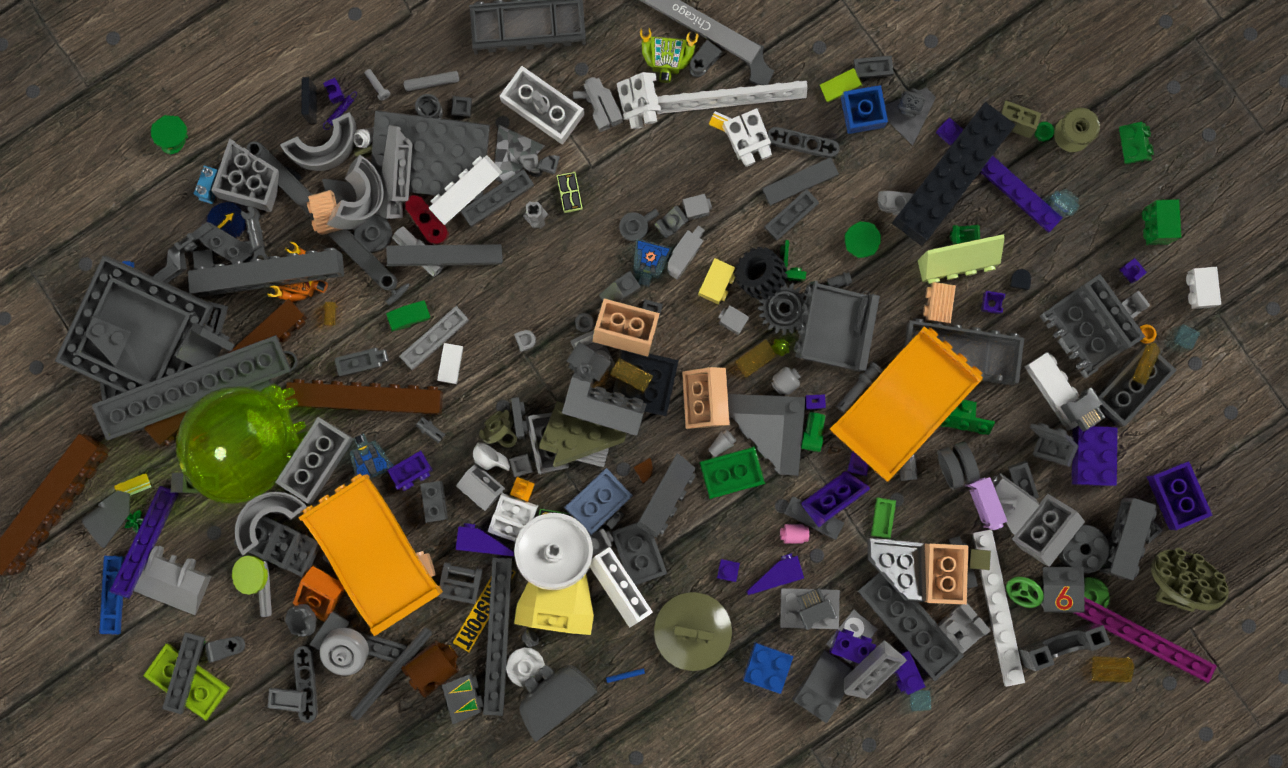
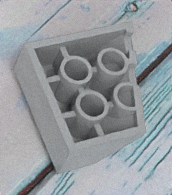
[211,138,279,212]

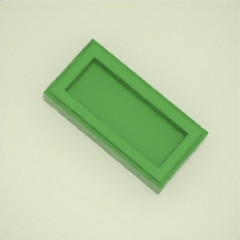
[871,498,896,539]

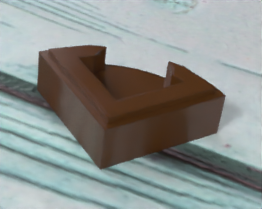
[633,458,653,484]

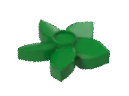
[124,510,144,533]

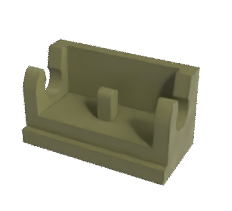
[1000,101,1041,138]

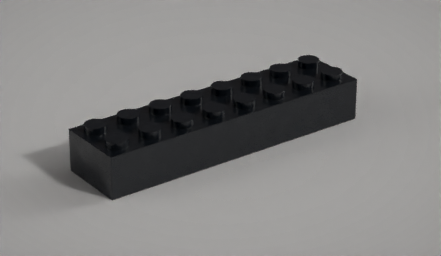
[892,102,1016,246]

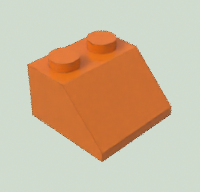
[293,566,344,622]

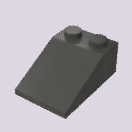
[792,650,852,724]

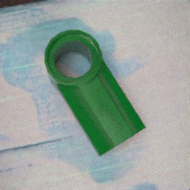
[801,412,826,453]

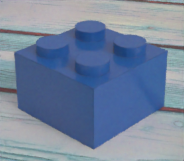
[841,85,888,134]
[742,642,793,694]

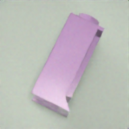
[965,477,1007,530]

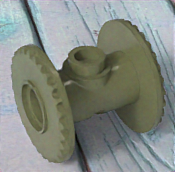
[1054,108,1100,152]

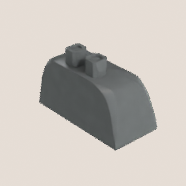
[519,664,597,742]

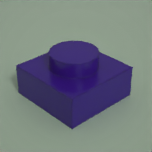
[717,559,740,582]

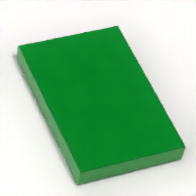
[699,447,765,499]

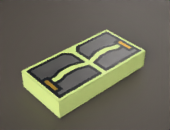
[557,172,583,213]

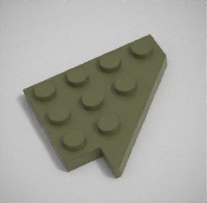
[539,401,627,467]

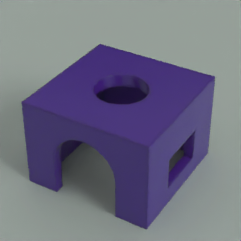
[323,78,345,105]
[1119,258,1147,284]
[981,291,1005,314]
[804,394,826,410]

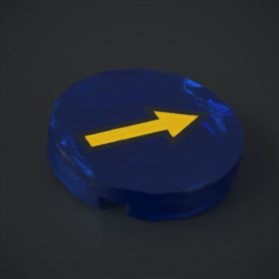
[207,202,246,238]

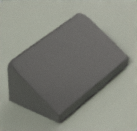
[310,611,350,650]

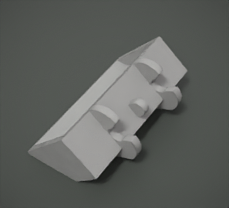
[134,546,212,615]

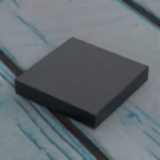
[301,77,317,124]

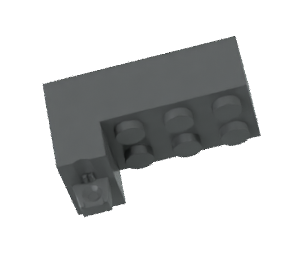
[562,363,647,436]

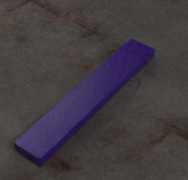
[110,486,179,599]

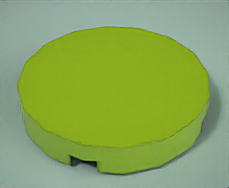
[232,555,268,595]

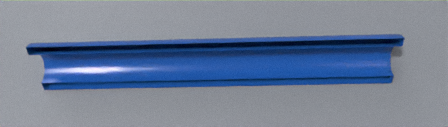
[606,668,645,683]

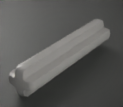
[404,71,459,91]
[259,559,272,617]

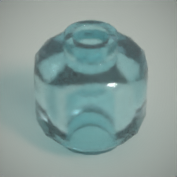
[1050,189,1080,217]

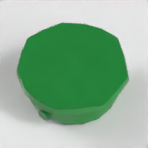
[151,115,188,155]
[844,221,881,258]

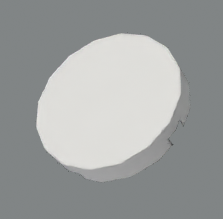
[506,647,545,687]

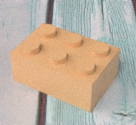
[592,299,660,357]

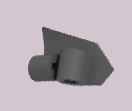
[82,490,130,548]

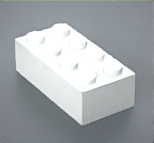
[500,66,584,145]

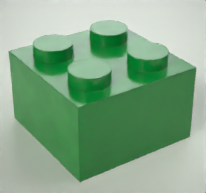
[1142,200,1182,245]

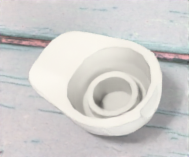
[473,442,510,471]

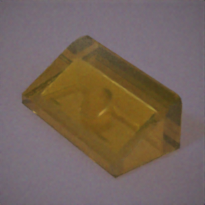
[735,340,776,378]
[1132,343,1160,385]
[610,358,653,393]
[1092,656,1134,682]

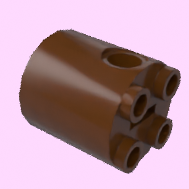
[401,641,459,698]

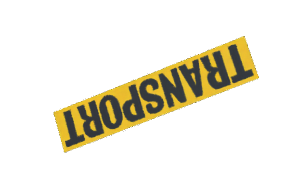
[453,570,516,652]

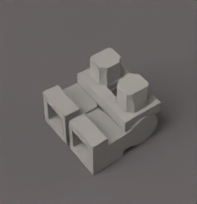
[938,603,991,654]

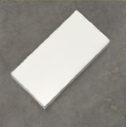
[437,343,464,384]

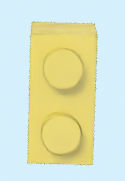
[698,258,735,305]

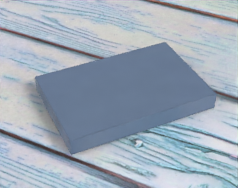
[564,468,633,536]

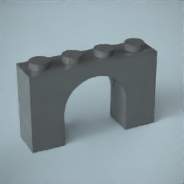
[1018,623,1110,671]

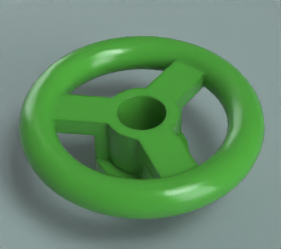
[1006,577,1044,608]

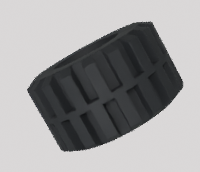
[734,247,787,300]

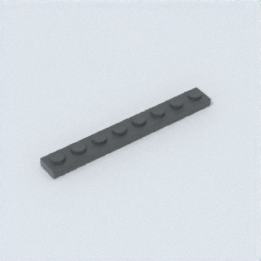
[483,557,513,716]

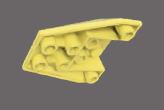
[514,574,594,635]

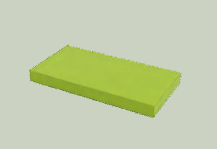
[143,643,230,721]

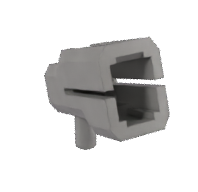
[573,77,623,132]

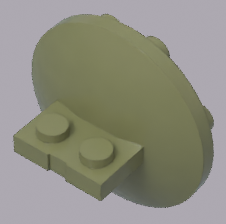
[1151,548,1229,612]
[654,592,732,671]

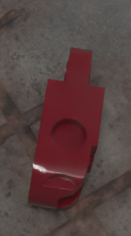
[405,195,449,245]

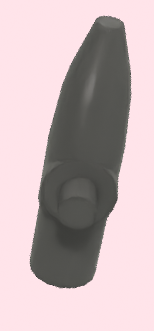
[385,283,410,306]

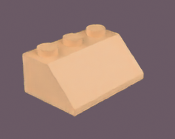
[682,367,730,429]
[924,543,968,604]

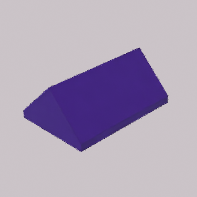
[801,471,870,527]

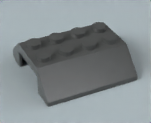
[1040,274,1146,379]

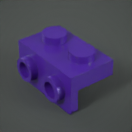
[387,450,433,491]

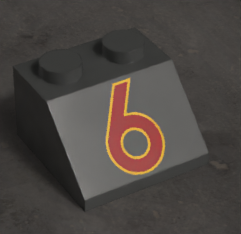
[1043,567,1084,613]

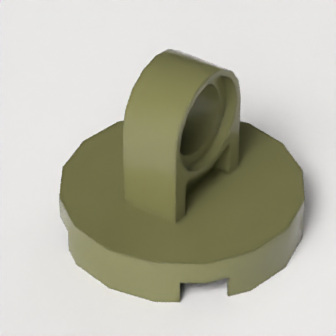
[479,410,517,448]

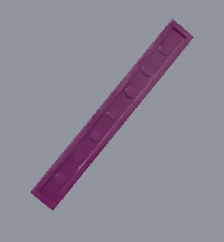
[1074,597,1217,683]

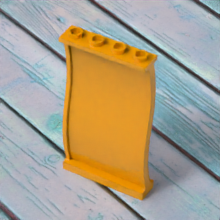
[830,326,983,482]
[298,474,443,636]

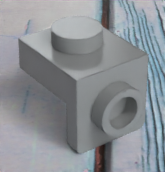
[1121,291,1150,318]

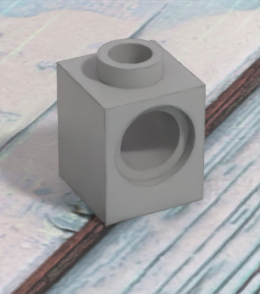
[682,194,712,221]
[718,305,749,335]

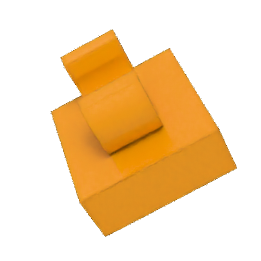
[510,477,535,502]

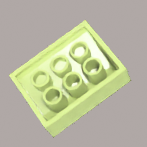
[917,234,1005,284]

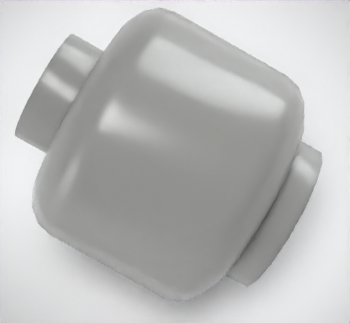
[772,367,801,395]

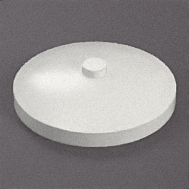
[514,513,593,590]

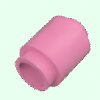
[780,524,809,544]

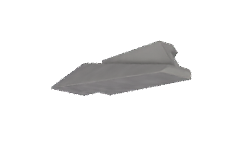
[375,125,412,219]

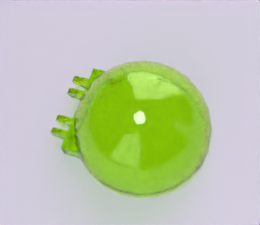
[176,383,308,504]

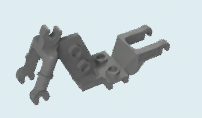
[154,206,268,284]

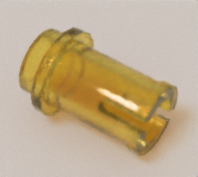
[323,302,338,326]

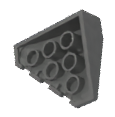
[728,394,805,476]

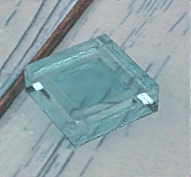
[1173,324,1200,350]
[910,690,931,711]

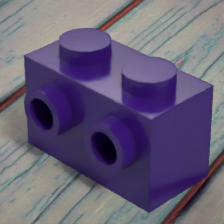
[829,628,876,664]
[893,649,926,695]

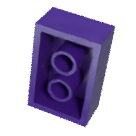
[1072,426,1118,486]
[1146,461,1213,530]

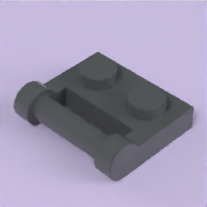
[437,562,483,604]

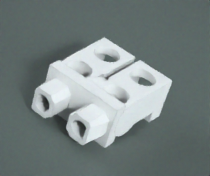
[616,72,661,129]
[722,108,772,167]

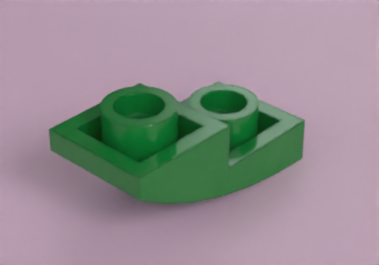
[386,300,431,332]

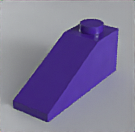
[456,523,515,556]
[746,553,804,595]

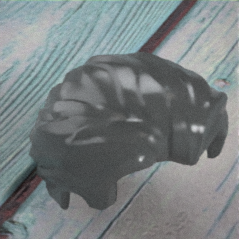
[285,604,316,637]

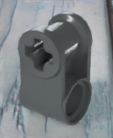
[689,40,722,78]
[204,636,245,663]

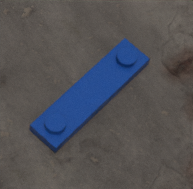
[99,556,125,634]

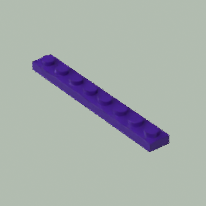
[936,117,1063,233]

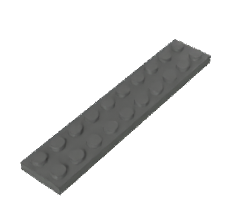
[92,335,291,441]

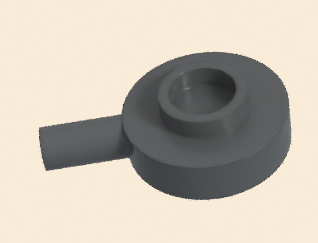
[619,209,659,242]

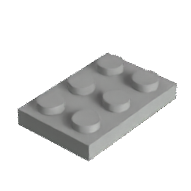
[780,588,840,629]

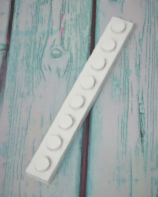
[657,81,807,114]
[972,529,1025,687]

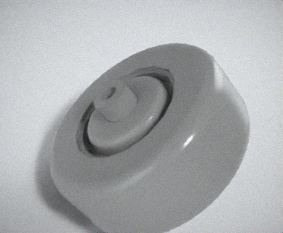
[319,628,369,676]

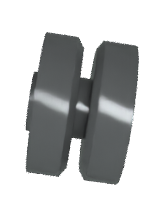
[937,441,980,490]

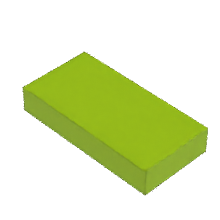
[820,68,862,103]

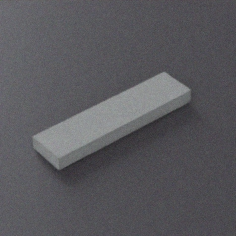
[399,306,470,371]

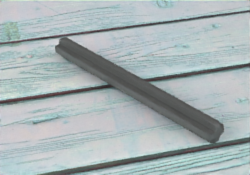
[351,627,432,720]

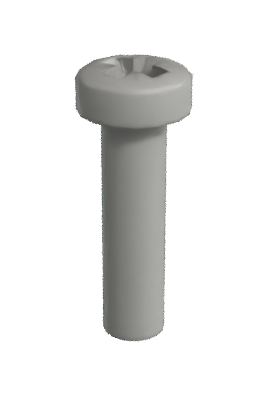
[364,69,391,101]

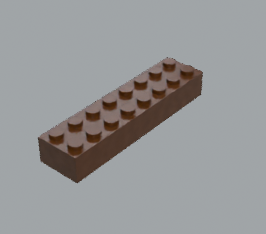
[0,434,110,575]

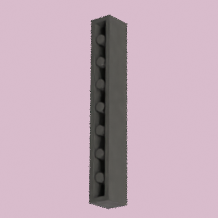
[188,248,344,297]

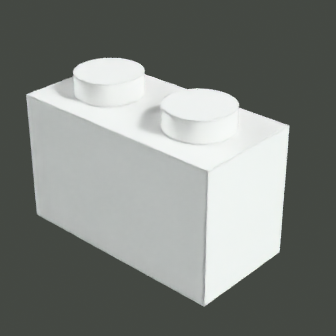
[1186,267,1221,309]

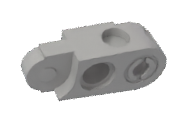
[878,191,913,215]
[667,226,705,280]

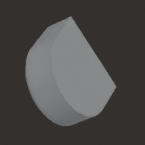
[514,330,536,352]

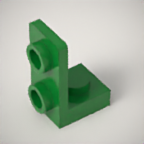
[780,240,806,282]

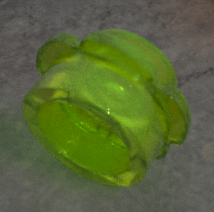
[771,339,789,356]

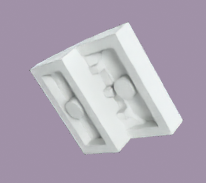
[488,493,538,542]

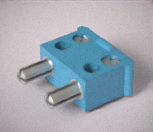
[194,166,218,204]

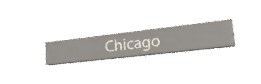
[640,0,761,64]

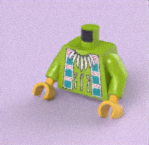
[640,28,699,83]

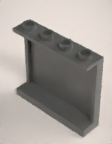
[794,281,880,372]

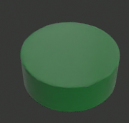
[1034,121,1054,142]

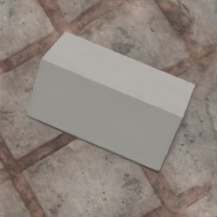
[526,413,569,475]
[844,640,907,699]

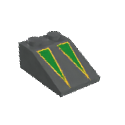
[442,673,484,724]

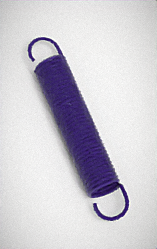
[323,92,357,130]

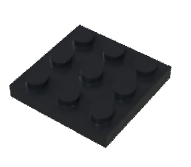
[612,350,679,417]

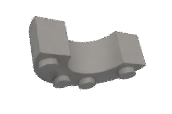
[280,112,357,171]
[327,155,384,230]
[235,492,307,556]

